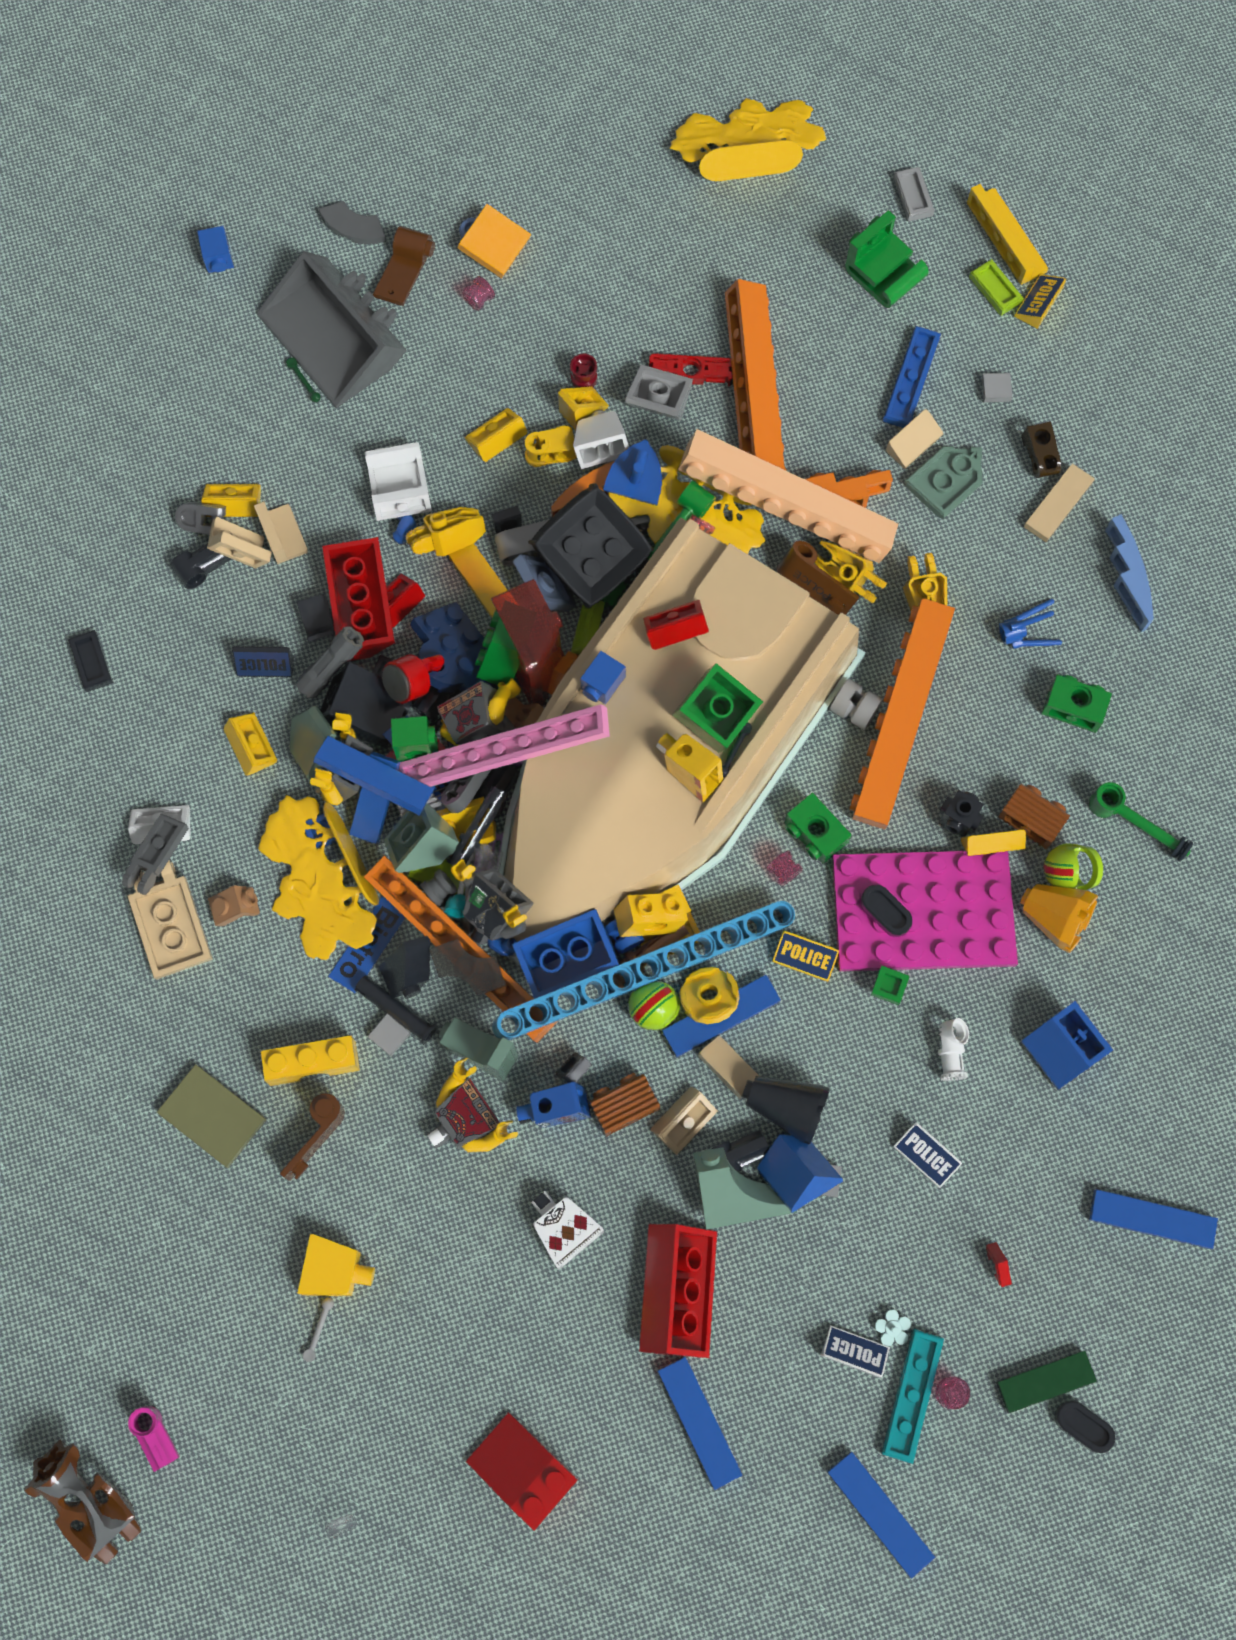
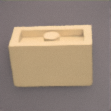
[254,502,308,564]
[207,517,272,568]

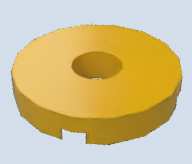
[679,967,740,1024]

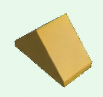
[558,387,609,431]

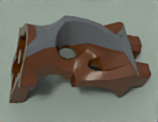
[24,1439,141,1564]

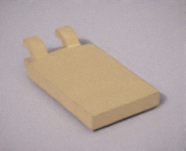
[127,860,213,980]

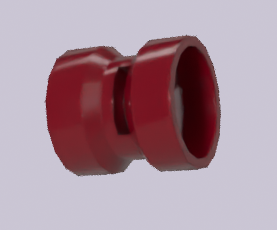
[570,353,598,388]

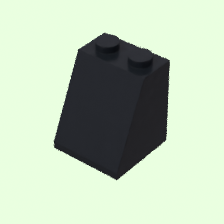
[320,662,412,747]

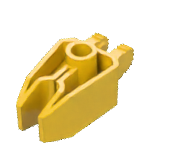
[405,507,486,557]
[815,541,887,603]
[903,553,947,611]

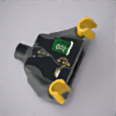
[451,859,534,944]

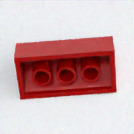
[322,537,395,662]
[639,1224,717,1358]

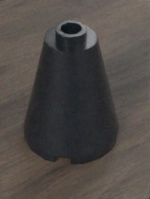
[742,1076,830,1144]

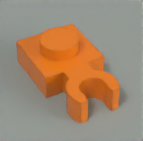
[547,651,579,695]

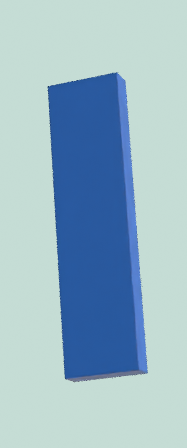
[883,326,941,428]
[313,736,434,816]
[662,975,781,1058]
[1089,1189,1218,1249]
[658,1357,743,1490]
[827,1452,936,1579]

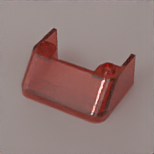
[491,579,564,706]

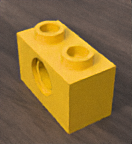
[614,892,688,937]

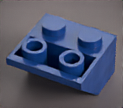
[1021,1001,1113,1090]

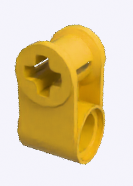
[525,426,577,467]

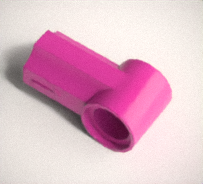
[128,1406,180,1472]

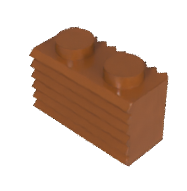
[998,783,1070,849]
[589,1073,660,1137]

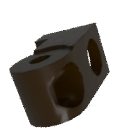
[1021,421,1061,478]

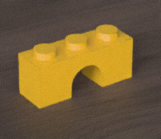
[261,1035,360,1086]

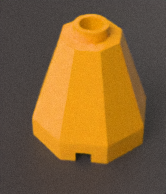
[1020,884,1098,953]

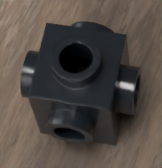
[939,790,984,837]

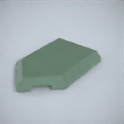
[904,446,983,519]
[290,706,336,783]

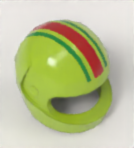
[1043,843,1103,890]
[628,981,680,1030]

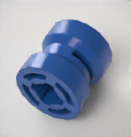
[605,919,645,954]

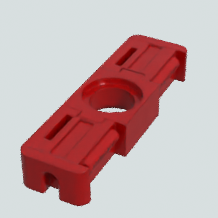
[649,354,733,386]

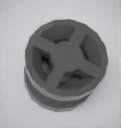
[421,869,458,906]

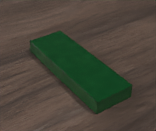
[996,1351,1097,1413]

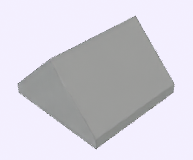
[625,364,693,421]

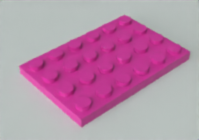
[832,851,1018,972]

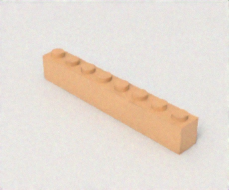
[678,429,898,563]

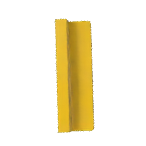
[967,184,1048,285]

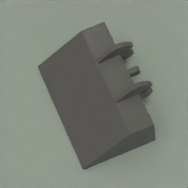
[257,251,407,408]

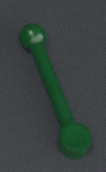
[286,358,321,403]

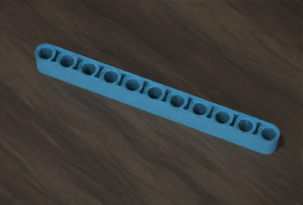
[492,901,795,1040]

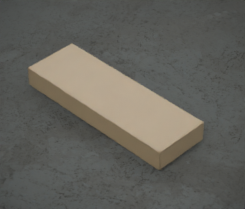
[1024,463,1095,543]

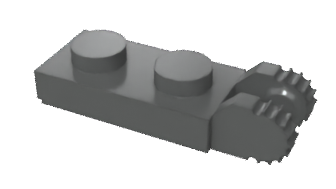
[121,814,189,895]

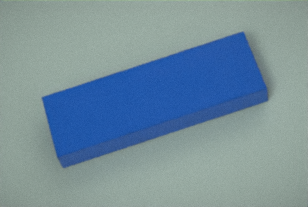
[349,752,401,844]

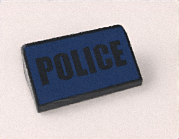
[232,646,294,677]

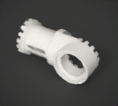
[938,1018,969,1081]

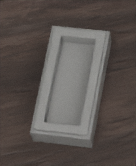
[893,167,934,222]

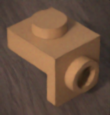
[504,697,544,729]
[208,885,260,926]

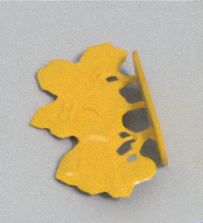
[670,98,826,181]
[609,445,766,554]
[258,795,379,960]

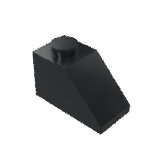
[379,936,430,999]

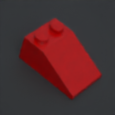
[466,1412,579,1531]

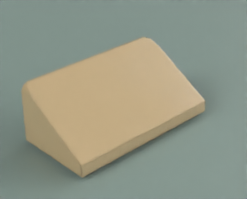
[886,409,943,469]
[698,1035,759,1099]
[651,1087,718,1155]

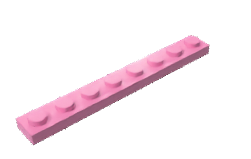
[398,704,610,787]

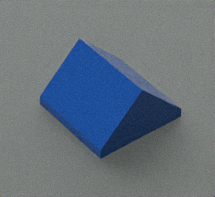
[757,1135,843,1213]

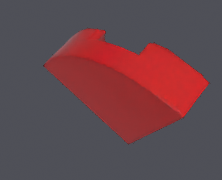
[986,1242,1012,1287]

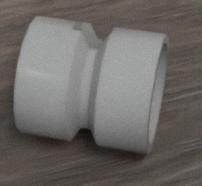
[830,679,883,731]

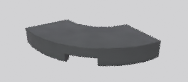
[319,201,386,244]

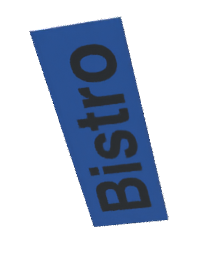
[328,896,406,993]

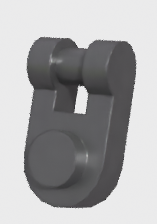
[175,502,226,535]

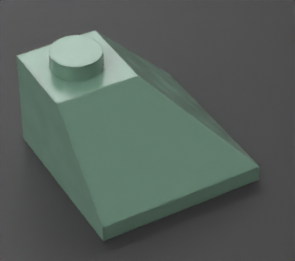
[384,803,459,873]

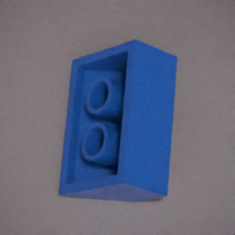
[512,909,620,999]

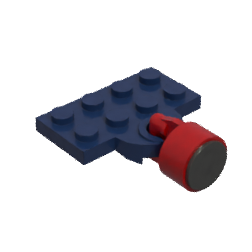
[382,602,522,704]

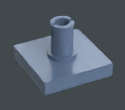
[513,555,577,612]

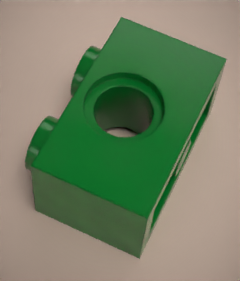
[1041,674,1112,733]
[391,716,438,762]
[784,792,852,864]

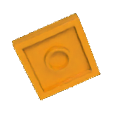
[457,204,531,279]

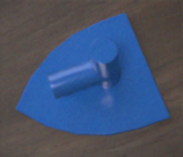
[603,439,662,506]

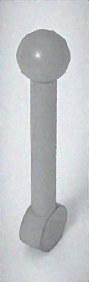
[303,1298,334,1362]

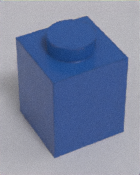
[197,225,234,273]
[580,651,626,705]

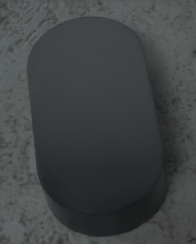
[861,885,912,937]
[1055,1401,1116,1453]

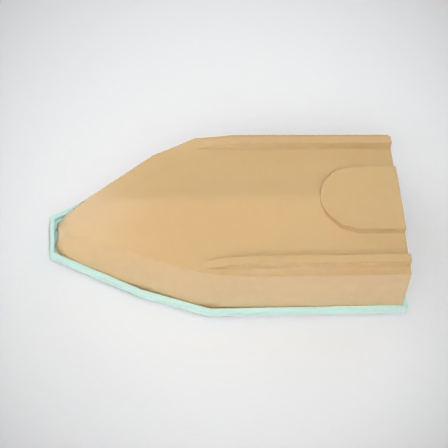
[487,517,866,966]

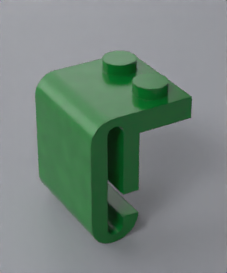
[845,210,929,308]

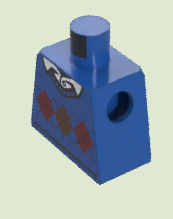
[516,1082,592,1128]

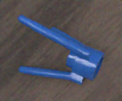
[999,599,1062,649]

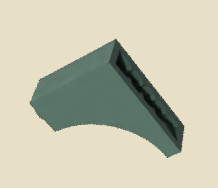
[439,1017,519,1082]
[693,1147,797,1230]

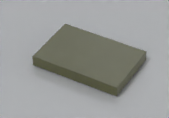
[156,1064,266,1168]

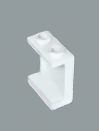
[365,442,432,521]

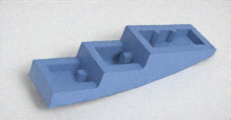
[1105,514,1154,632]

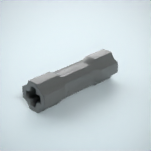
[296,627,364,698]

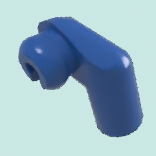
[393,515,417,544]
[487,937,517,957]

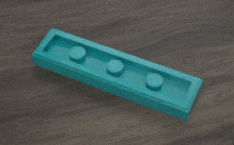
[881,1329,944,1464]

